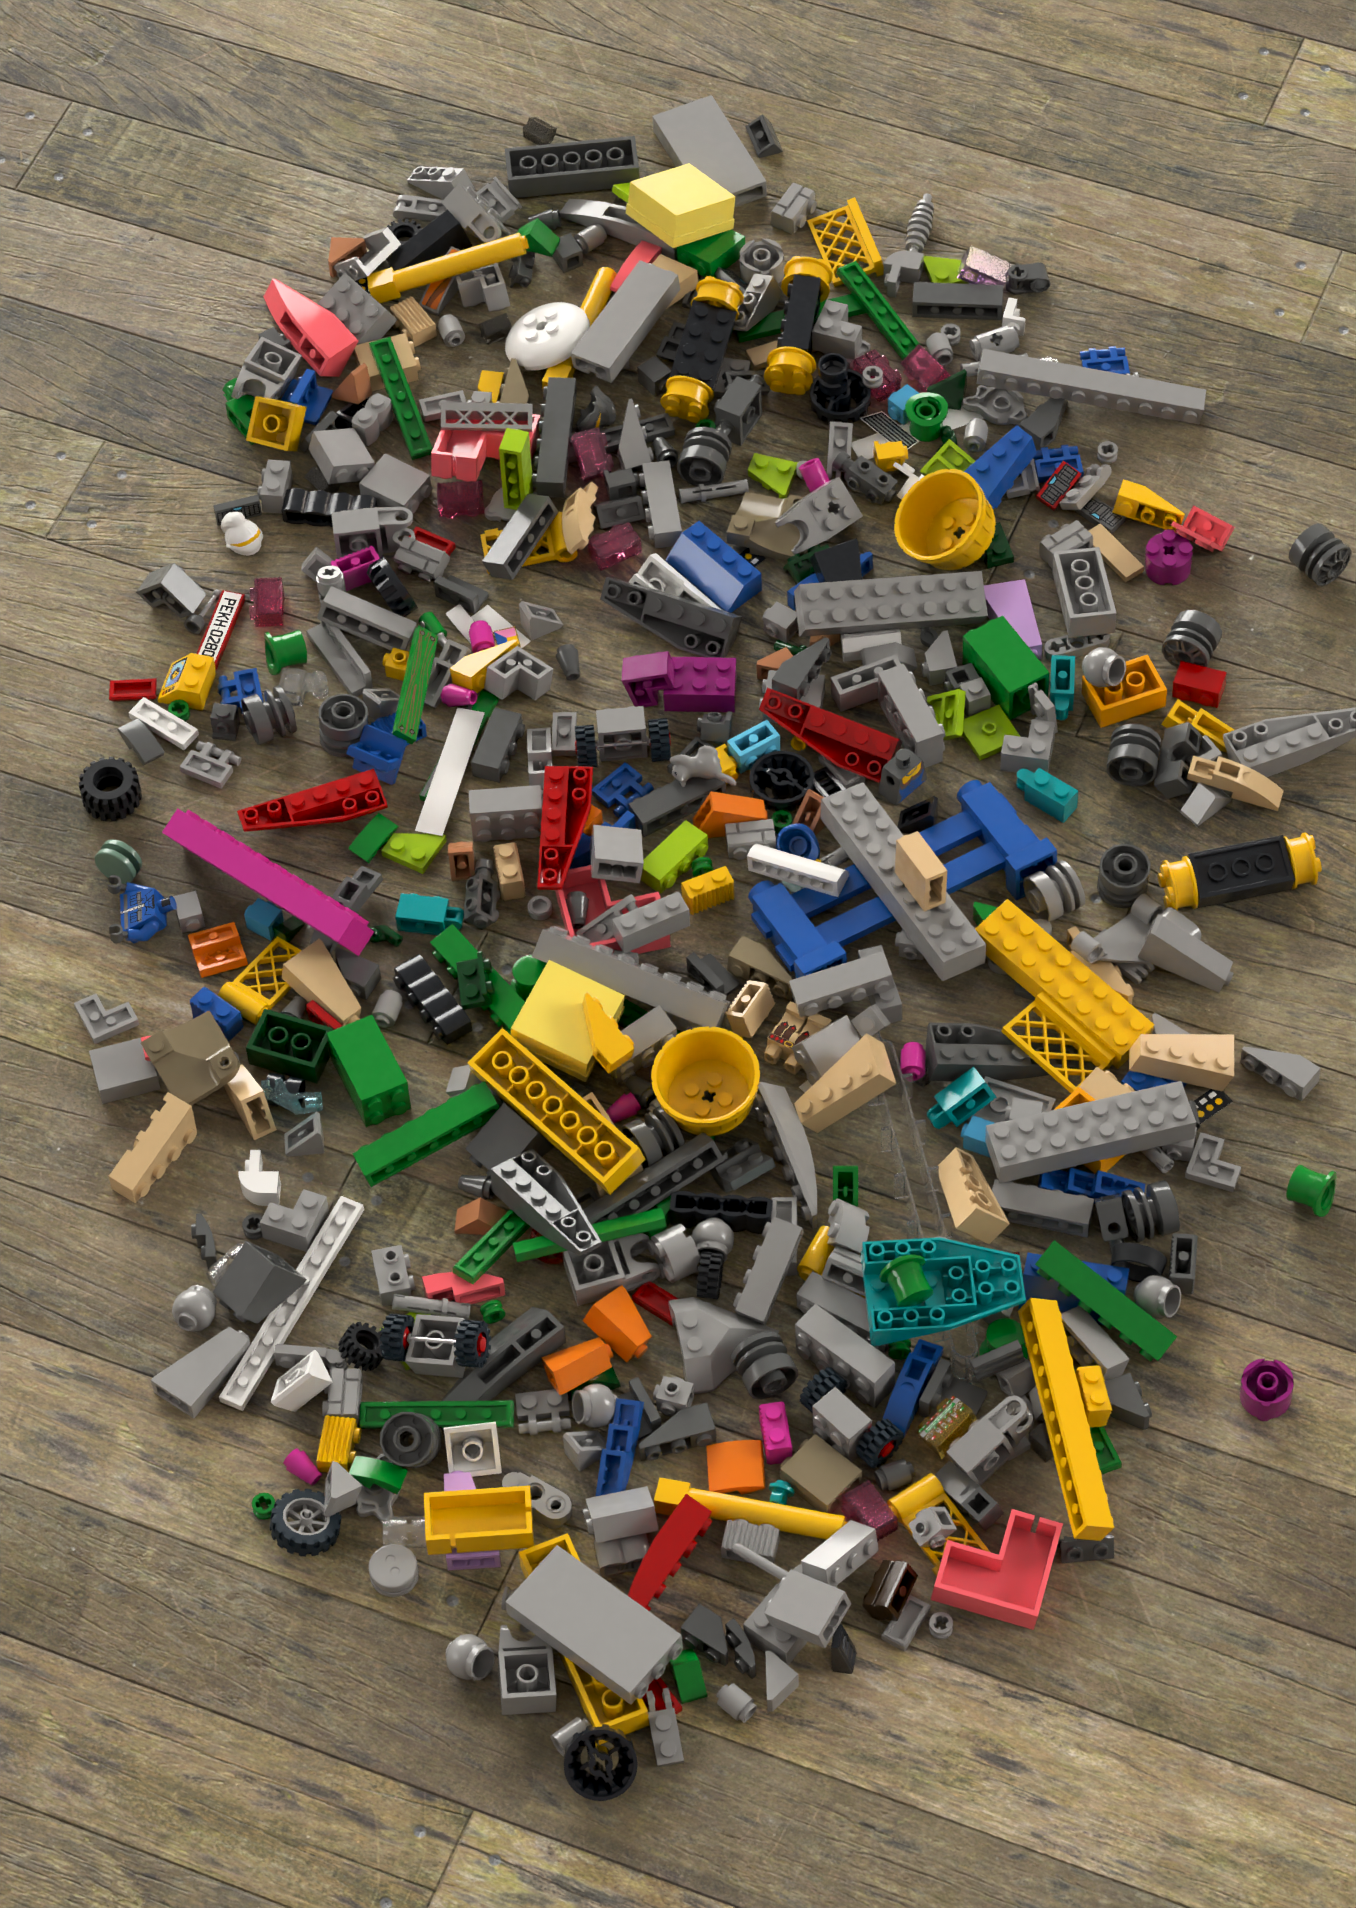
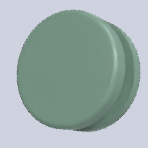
[95,839,142,884]

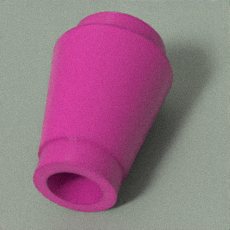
[441,684,477,707]
[606,1092,641,1123]
[283,1448,322,1486]

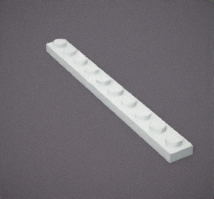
[219,1196,364,1411]

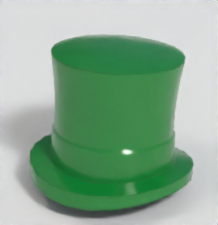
[905,392,948,442]
[264,630,307,675]
[510,955,547,1002]
[1286,1165,1337,1217]
[879,1255,934,1307]
[979,1318,1028,1359]

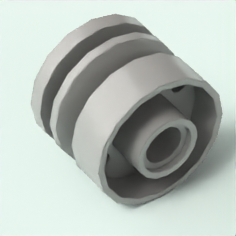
[1023,860,1085,922]

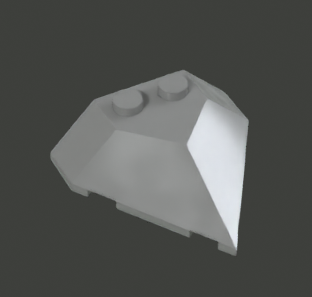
[668,1297,779,1394]

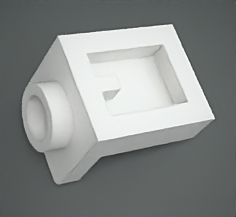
[1002,298,1026,336]

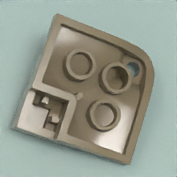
[727,492,803,561]
[141,1011,240,1106]

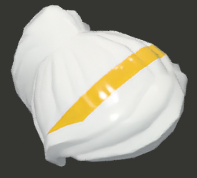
[221,512,263,556]

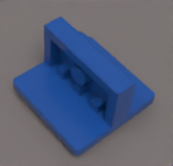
[281,369,333,425]
[346,724,407,785]

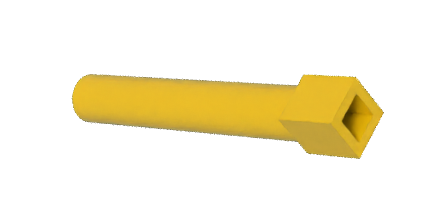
[367,233,529,303]
[542,267,617,389]
[654,1478,848,1540]

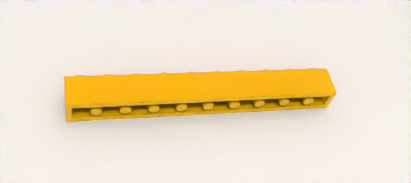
[1018,1298,1114,1541]

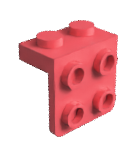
[1171,505,1235,552]

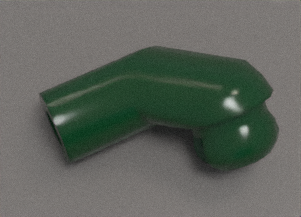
[937,425,957,452]
[774,640,808,656]
[369,925,403,947]

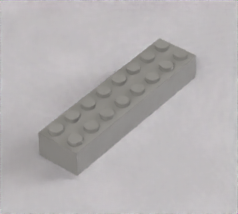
[794,571,988,637]
[532,926,731,1028]
[985,1081,1196,1183]

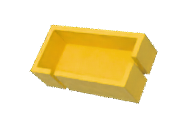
[424,1485,534,1555]

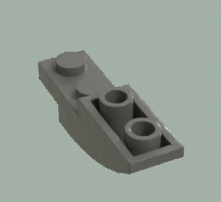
[310,866,383,953]

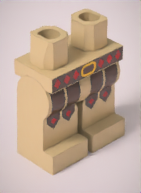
[764,1001,832,1075]

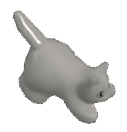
[670,746,737,787]

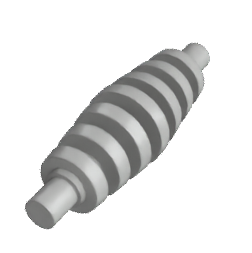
[905,193,934,253]

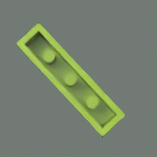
[499,428,533,510]

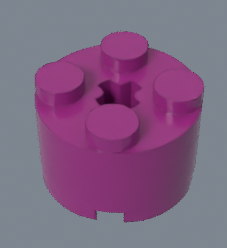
[1145,529,1193,585]
[1239,1358,1294,1421]

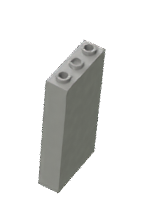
[653,95,767,208]
[505,1545,683,1704]

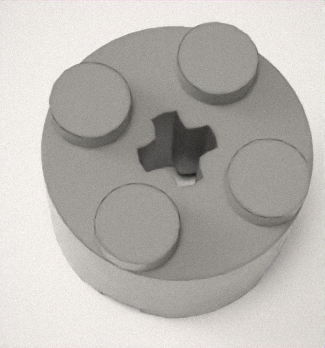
[740,239,784,285]
[646,1224,701,1283]

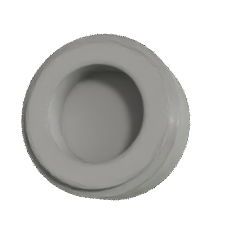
[528,896,552,920]

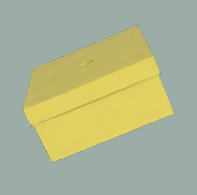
[626,163,735,248]
[510,960,625,1082]

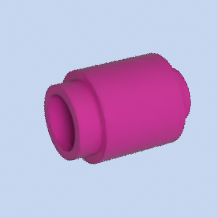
[469,620,495,653]
[900,1042,926,1081]

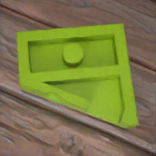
[381,833,447,874]

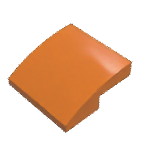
[188,922,248,978]
[706,1440,766,1495]

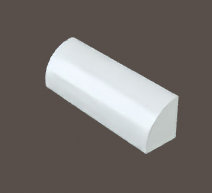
[747,844,849,897]

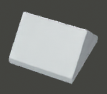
[271,1350,333,1412]
[444,1422,502,1477]

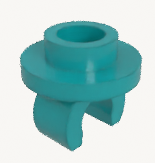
[769,1480,795,1505]

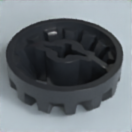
[810,369,871,424]
[367,556,418,617]
[749,751,814,812]
[563,1724,638,1801]

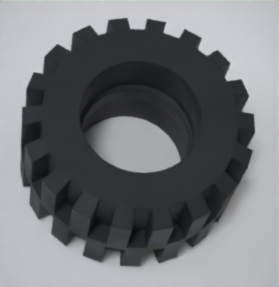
[79,757,142,821]

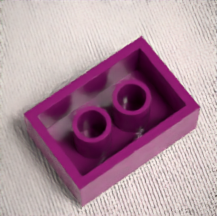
[663,657,737,713]

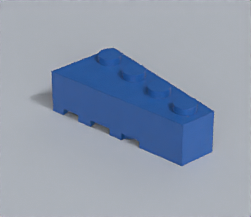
[964,425,1037,509]

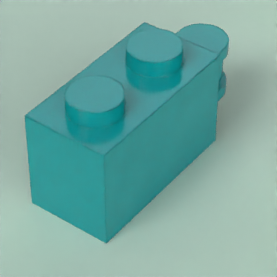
[1050,655,1075,720]
[1016,768,1078,823]
[395,893,464,935]
[927,1067,997,1129]

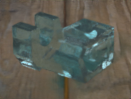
[261,1078,323,1115]

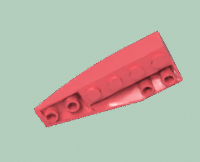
[263,279,358,377]

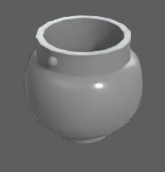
[1082,647,1126,687]
[692,1218,734,1262]
[1134,1275,1181,1319]
[172,1285,217,1332]
[572,1384,617,1428]
[446,1634,495,1681]

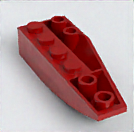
[759,687,903,783]
[537,766,593,890]
[237,769,388,832]
[628,1494,712,1611]

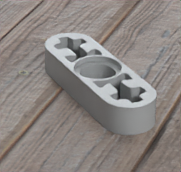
[1044,633,1110,661]

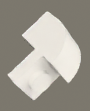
[238,1150,281,1206]

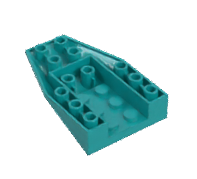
[861,1237,1026,1347]

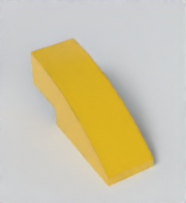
[1161,700,1234,752]

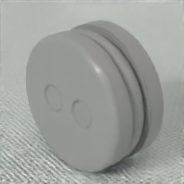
[368,1544,419,1597]

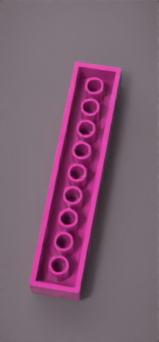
[162,808,374,956]

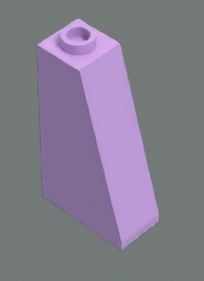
[984,579,1042,659]
[444,1471,501,1570]

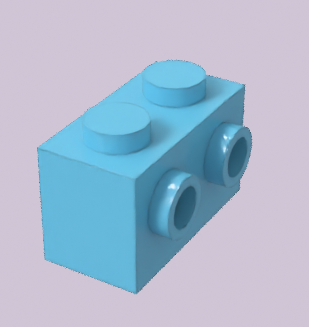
[727,720,780,774]

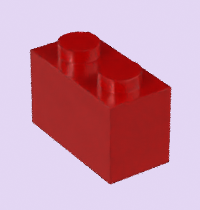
[1172,661,1227,708]

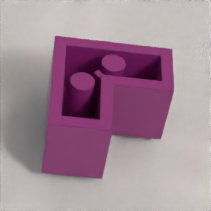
[622,651,675,707]

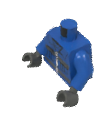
[108,875,177,944]

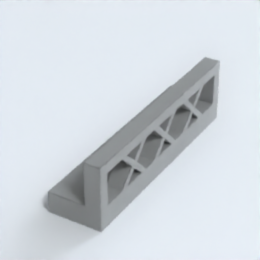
[441,402,533,432]
[306,620,373,696]

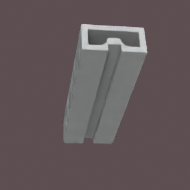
[571,260,680,383]

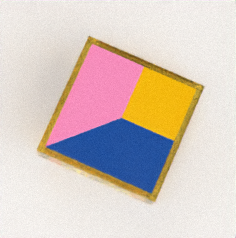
[492,626,521,648]

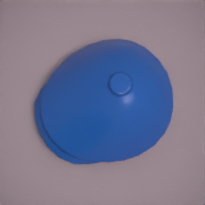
[776,823,820,861]

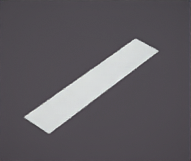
[852,406,984,460]
[415,708,484,836]

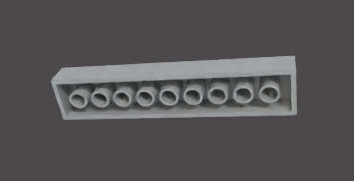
[820,782,986,981]

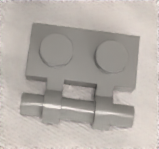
[180,741,242,789]
[515,1389,571,1436]

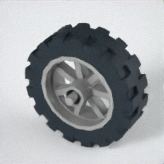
[269,1489,341,1557]

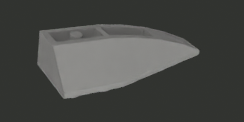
[560,199,677,260]
[1223,707,1356,777]
[754,1082,817,1229]

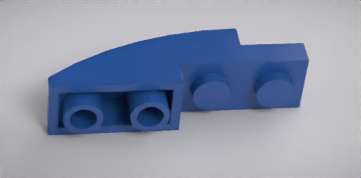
[883,1339,943,1437]

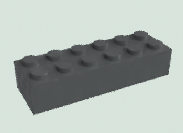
[505,136,640,198]

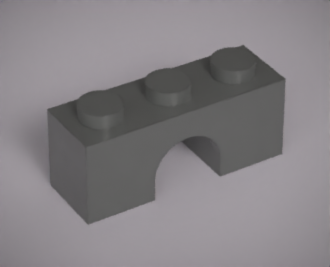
[1154,722,1202,799]

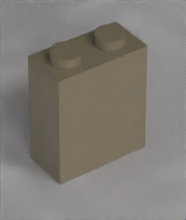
[780,1434,862,1514]

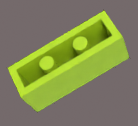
[640,820,708,894]

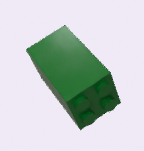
[962,615,1049,720]
[327,1015,411,1127]

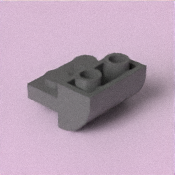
[709,1138,776,1193]

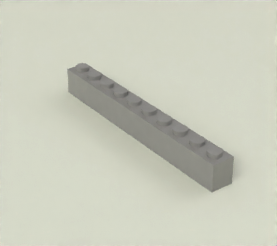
[976,349,1206,424]

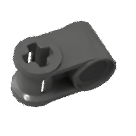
[1006,262,1050,294]

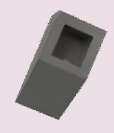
[1104,1373,1152,1430]
[681,1604,728,1666]

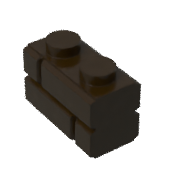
[862,1560,918,1621]

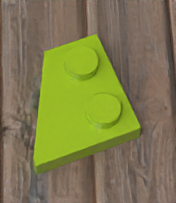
[923,256,977,284]
[920,439,975,476]
[748,453,798,499]
[927,689,966,740]

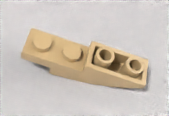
[562,481,598,554]
[1187,756,1284,811]
[1067,926,1134,1005]

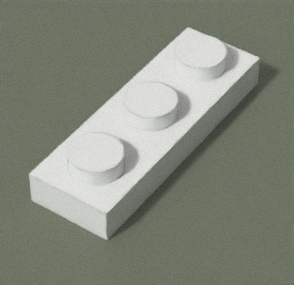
[129,697,199,750]

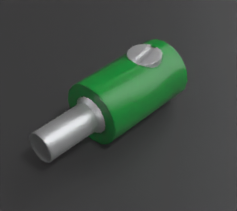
[418,612,447,648]

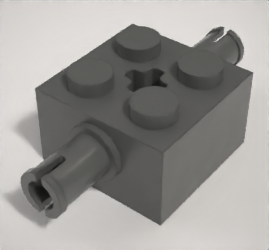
[714,374,764,446]

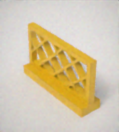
[807,197,884,287]
[1001,991,1116,1093]

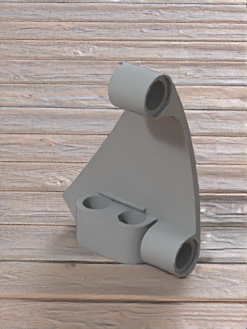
[1071,893,1201,964]

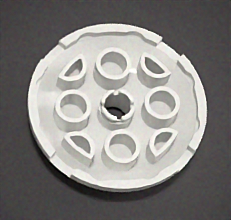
[505,302,590,370]

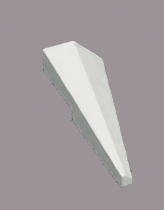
[629,553,722,610]

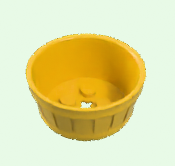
[894,469,996,570]
[651,1026,760,1136]

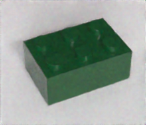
[246,1009,333,1084]

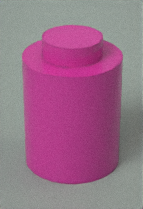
[799,458,830,493]

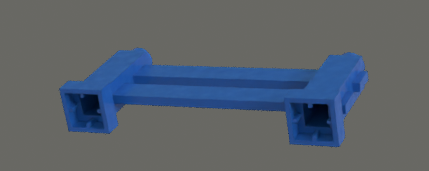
[748,780,1057,979]

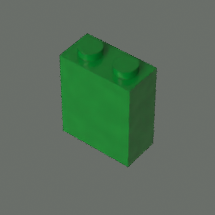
[677,229,745,278]

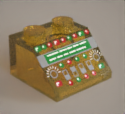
[917,1395,977,1459]

